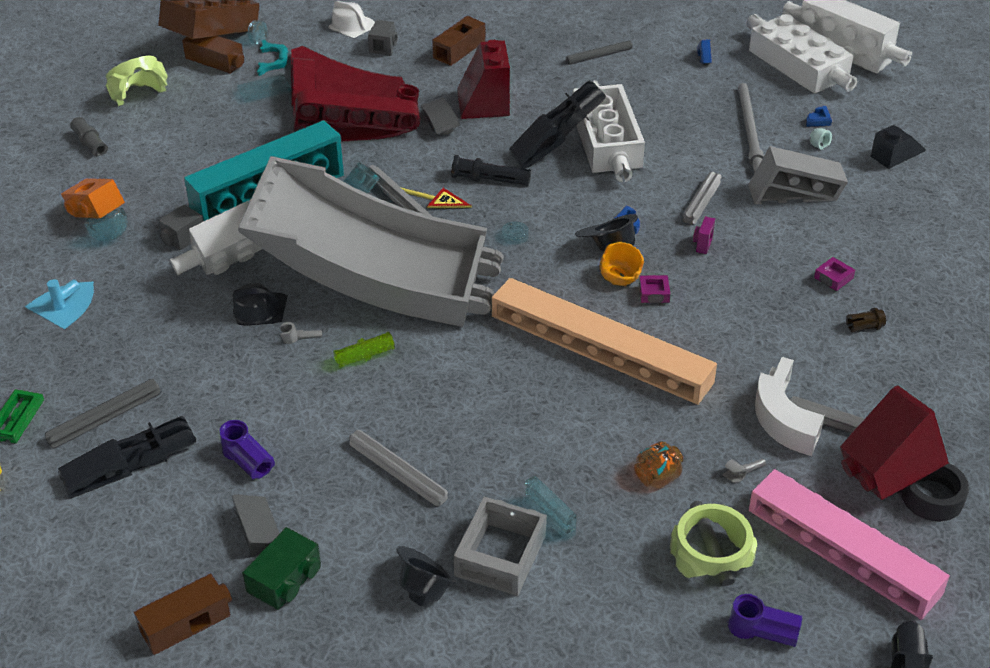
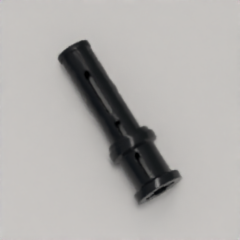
[451,155,531,186]

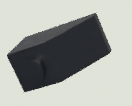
[870,125,926,169]

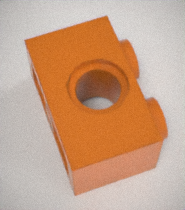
[61,178,125,219]

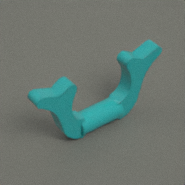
[257,40,289,76]

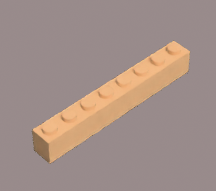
[492,278,717,405]

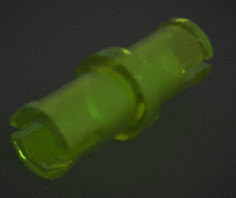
[333,331,395,369]

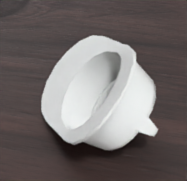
[329,1,375,38]

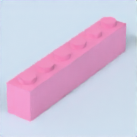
[749,469,950,620]

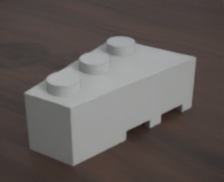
[748,146,848,205]

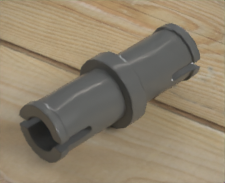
[70,117,108,157]

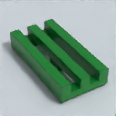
[0,389,44,444]

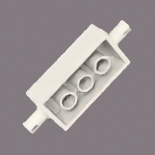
[782,0,912,73]
[746,13,858,94]
[573,80,645,182]
[170,199,263,276]

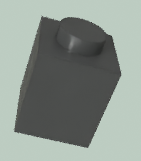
[159,205,203,251]

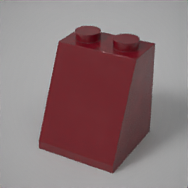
[457,39,510,119]
[840,385,949,500]

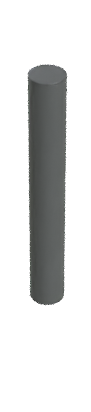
[566,40,632,65]
[690,501,735,586]

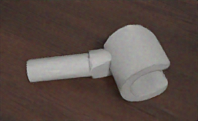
[280,322,322,344]
[722,459,766,483]

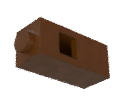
[432,16,486,66]
[182,36,244,74]
[134,573,232,655]

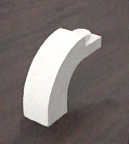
[755,357,824,456]

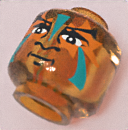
[634,441,684,489]

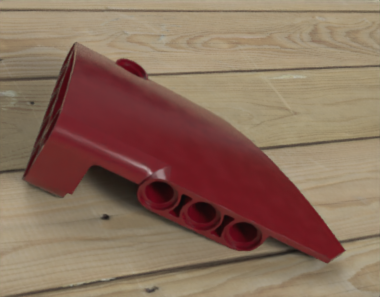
[291,46,420,142]

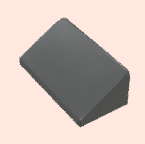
[232,494,280,557]

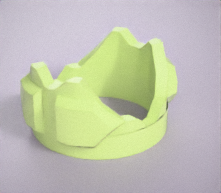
[106,56,168,106]
[670,504,757,578]

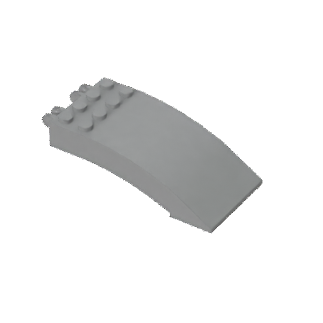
[238,156,504,327]

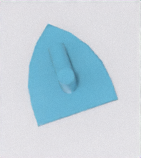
[25,279,94,329]

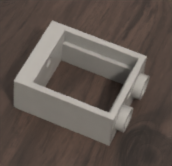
[454,496,547,596]

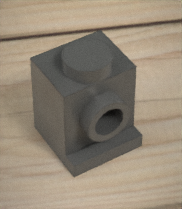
[368,20,398,56]

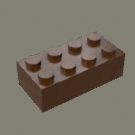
[158,0,260,39]

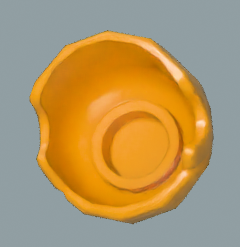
[599,242,644,286]

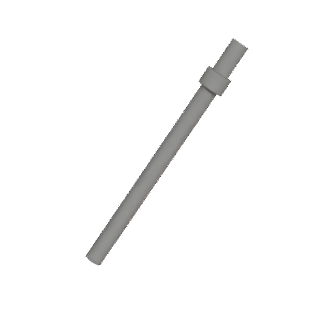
[738,83,764,174]

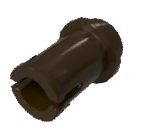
[846,307,886,333]

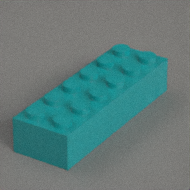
[184,120,344,222]

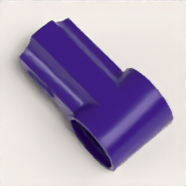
[219,420,275,479]
[728,594,802,647]

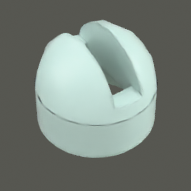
[810,128,832,150]

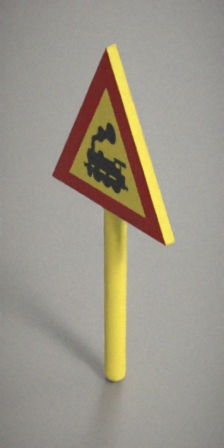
[402,187,472,208]

